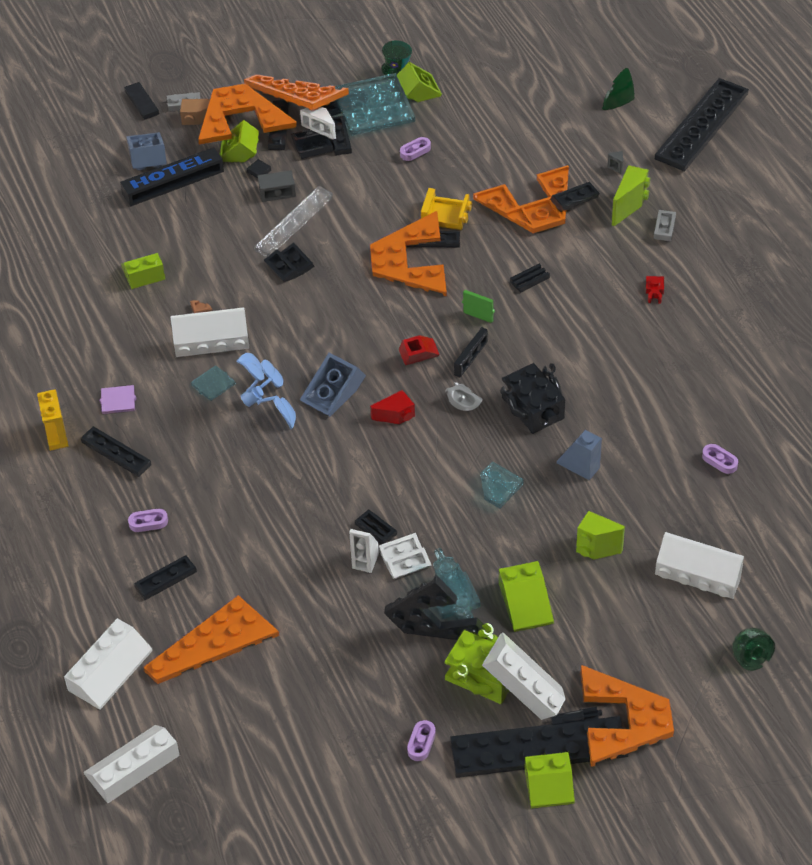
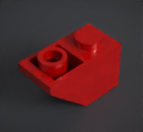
[399,335,440,366]

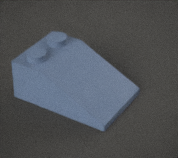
[126,132,167,170]
[300,353,366,417]

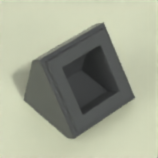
[607,151,623,174]

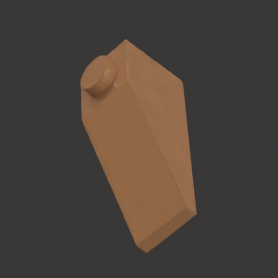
[180,99,227,125]

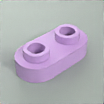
[400,137,431,161]
[702,444,738,474]
[128,509,168,532]
[407,720,436,761]

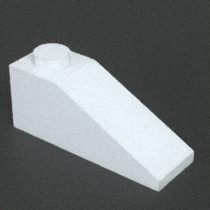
[300,107,336,140]
[349,529,379,573]

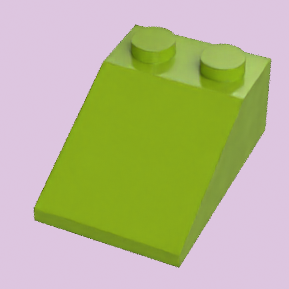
[612,165,651,226]
[499,561,554,632]

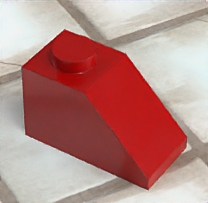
[370,390,415,424]

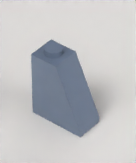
[557,430,602,480]

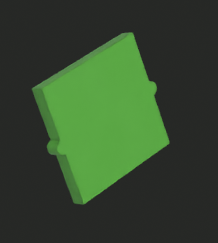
[462,290,495,323]

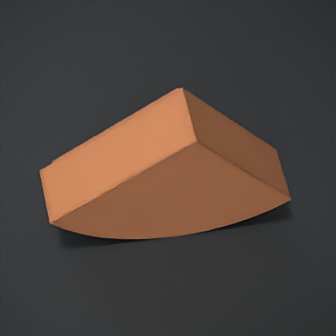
[190,300,212,313]

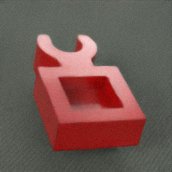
[646,276,664,304]

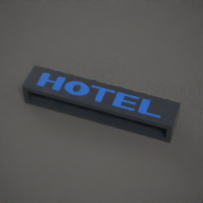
[120,147,224,207]

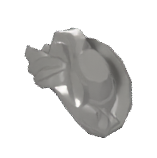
[445,382,482,411]

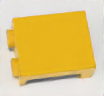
[421,188,472,230]
[37,389,69,451]

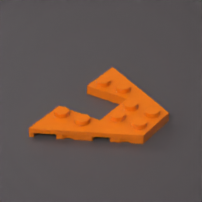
[198,84,297,145]
[473,165,569,234]
[370,211,447,297]
[580,665,674,767]

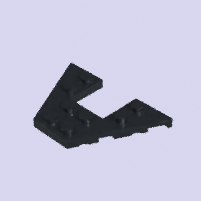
[384,575,493,640]

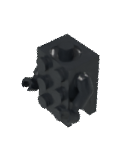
[500,363,565,434]

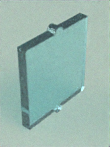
[191,365,236,401]

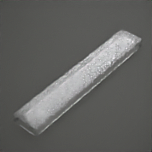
[254,186,333,257]

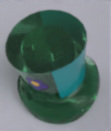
[381,40,412,82]

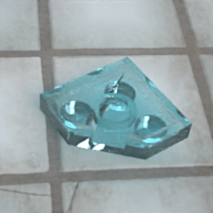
[481,461,524,509]

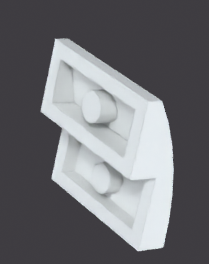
[378,533,431,579]

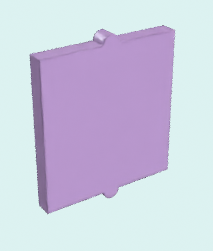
[100,385,136,414]

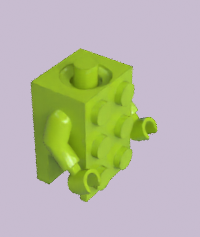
[445,623,509,704]

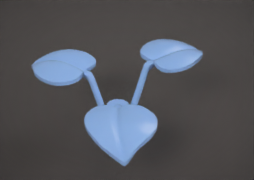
[236,353,296,429]

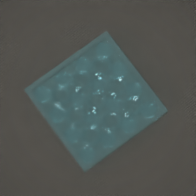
[335,73,415,136]

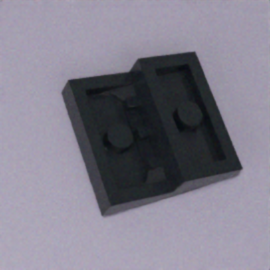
[291,129,333,159]
[264,242,315,282]

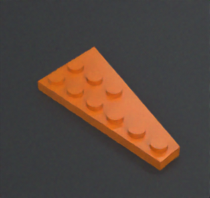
[244,75,349,110]
[144,595,279,684]

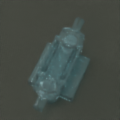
[433,548,481,620]

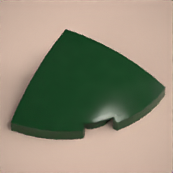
[602,68,635,110]

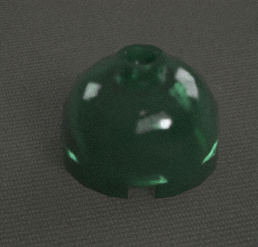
[732,627,775,671]

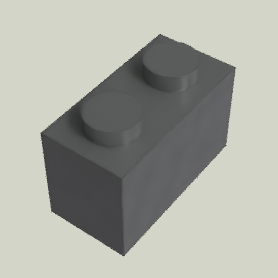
[258,170,296,202]

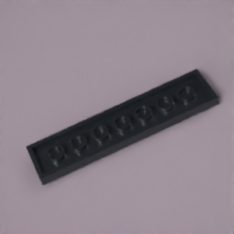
[654,78,749,172]
[450,716,628,778]

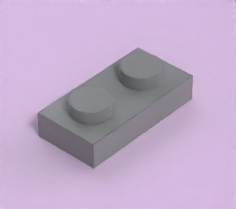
[167,92,201,111]
[654,210,676,241]

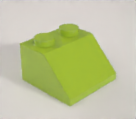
[396,62,442,102]
[219,120,259,162]
[121,253,165,289]
[576,511,625,560]
[525,752,575,809]

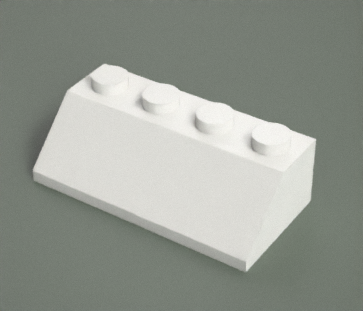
[171,308,249,357]
[655,532,744,599]
[64,618,153,710]
[482,633,565,720]
[84,725,180,803]

